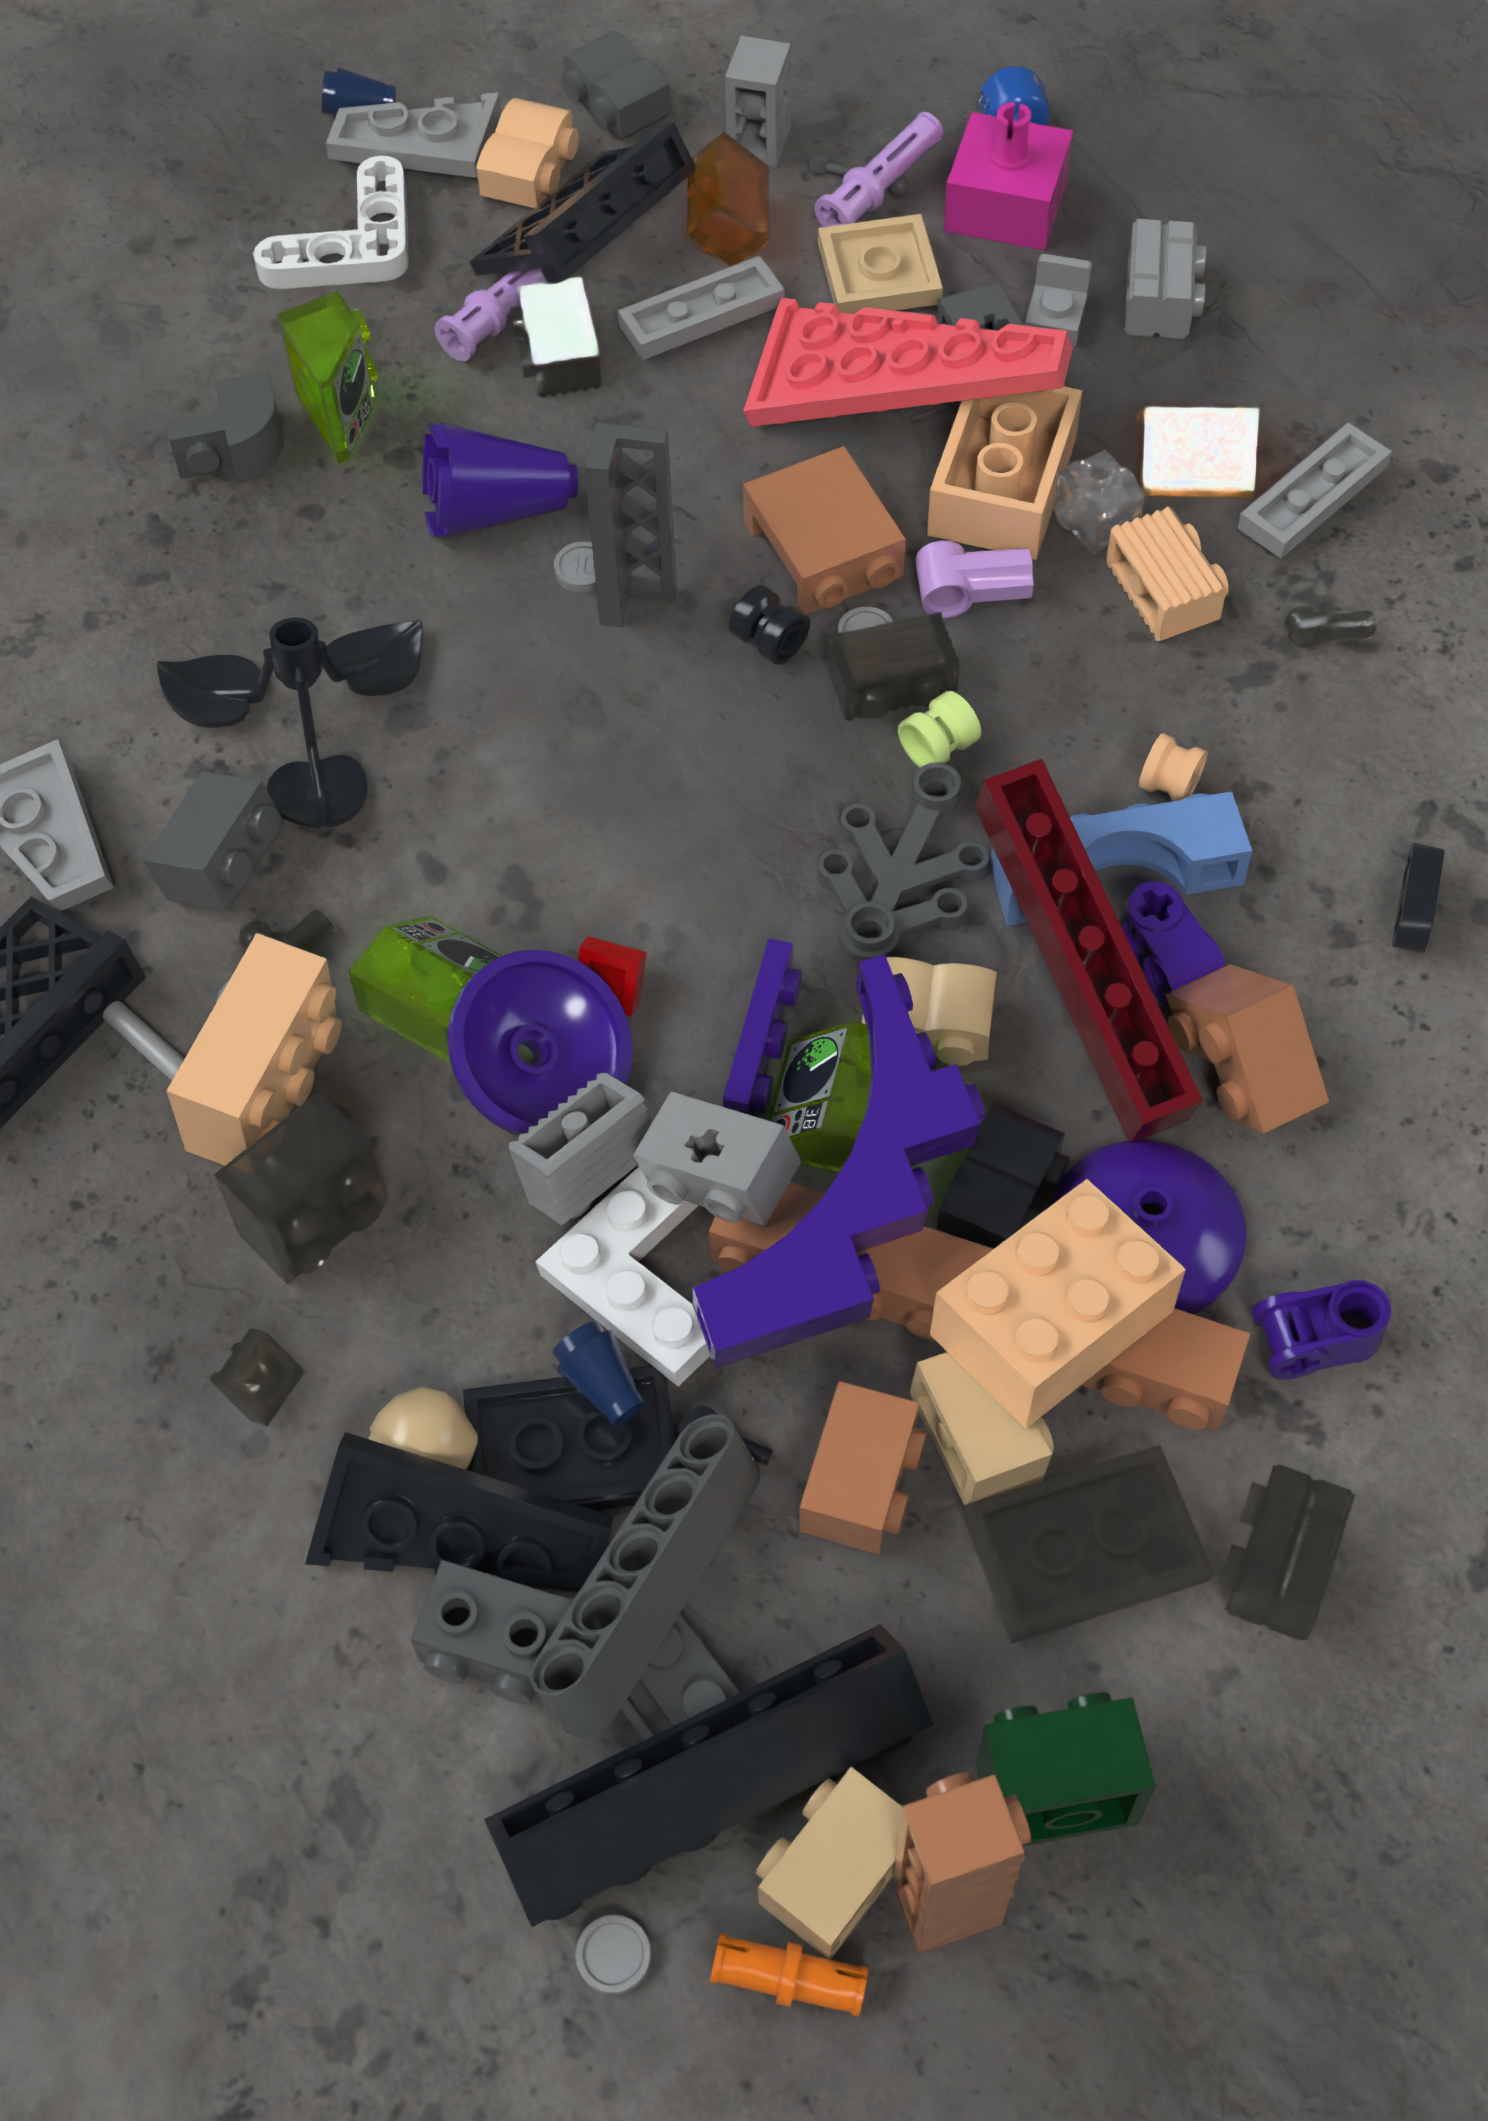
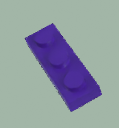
[723,938,802,1116]

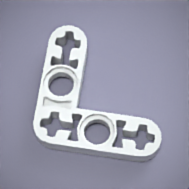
[253,155,409,289]

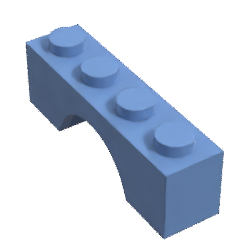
[990,791,1253,926]

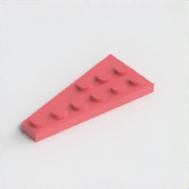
[743,298,1073,427]

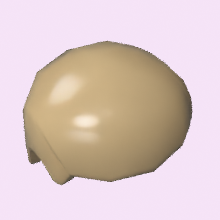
[368,1387,478,1469]

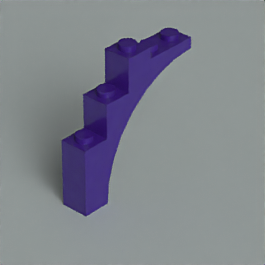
[693,954,985,1369]

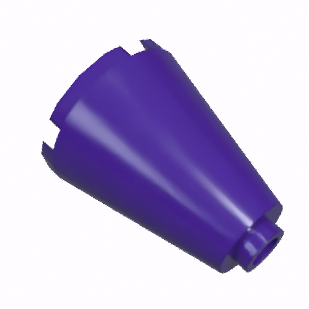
[422,422,578,538]

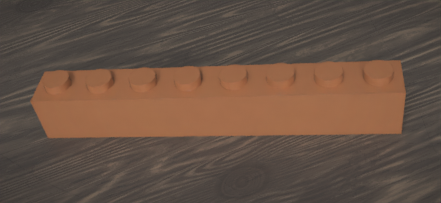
[709,1182,1251,1432]

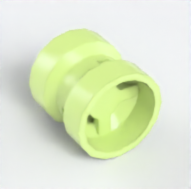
[898,691,982,768]

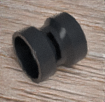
[729,585,810,665]

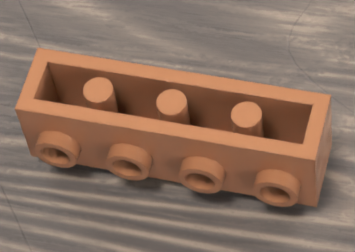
[892,1773,1031,1954]

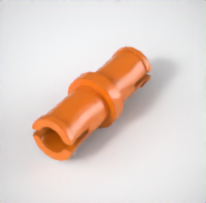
[709,1932,868,2017]

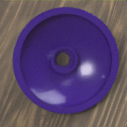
[448,950,633,1136]
[1051,1140,1246,1314]

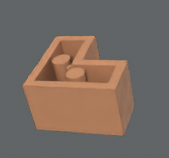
[1165,964,1329,1134]

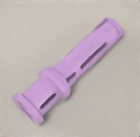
[814,112,944,227]
[434,268,547,362]

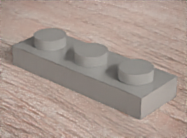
[617,256,785,361]
[1237,422,1392,559]

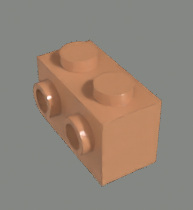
[799,1381,928,1555]

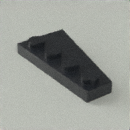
[305,1432,614,1589]

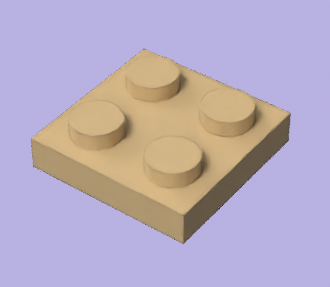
[818,214,943,314]

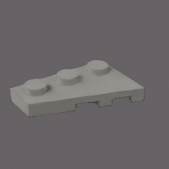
[326,92,501,178]
[0,739,114,912]

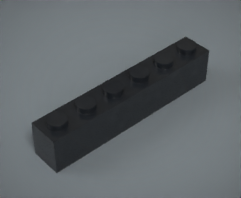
[484,1624,934,1927]

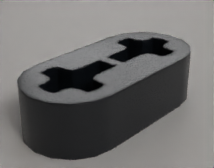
[1392,843,1444,953]

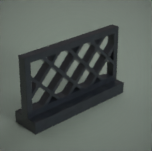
[469,121,697,285]
[0,897,146,1129]

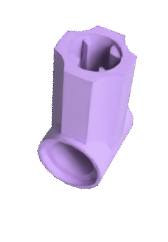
[915,540,1033,618]

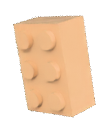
[927,386,1083,560]
[167,933,342,1177]
[930,1179,1186,1429]

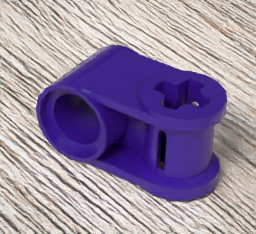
[1122,881,1226,1007]
[1251,1280,1391,1379]

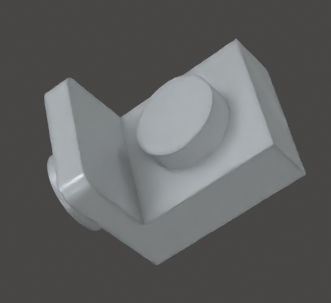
[1025,254,1092,347]

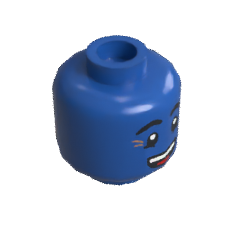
[979,67,1050,126]

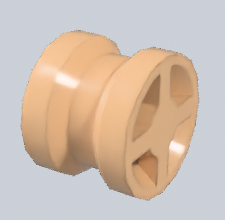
[1138,733,1208,801]

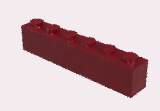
[975,758,1203,1142]

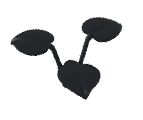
[157,617,423,828]

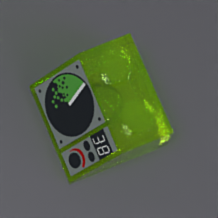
[277,291,378,465]
[348,916,502,1063]
[768,1021,871,1172]

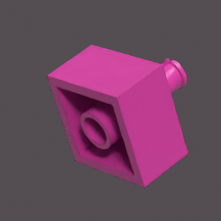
[944,102,1073,250]

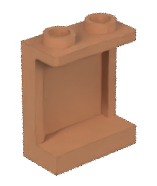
[743,446,906,614]

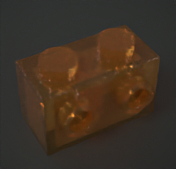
[687,131,770,267]

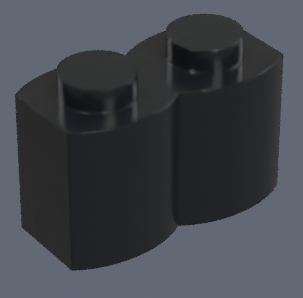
[937,1103,1070,1249]

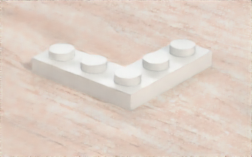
[535,1167,710,1387]

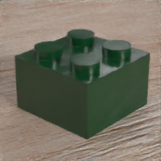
[976,1692,1156,1847]

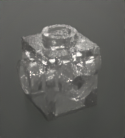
[1053,449,1145,555]

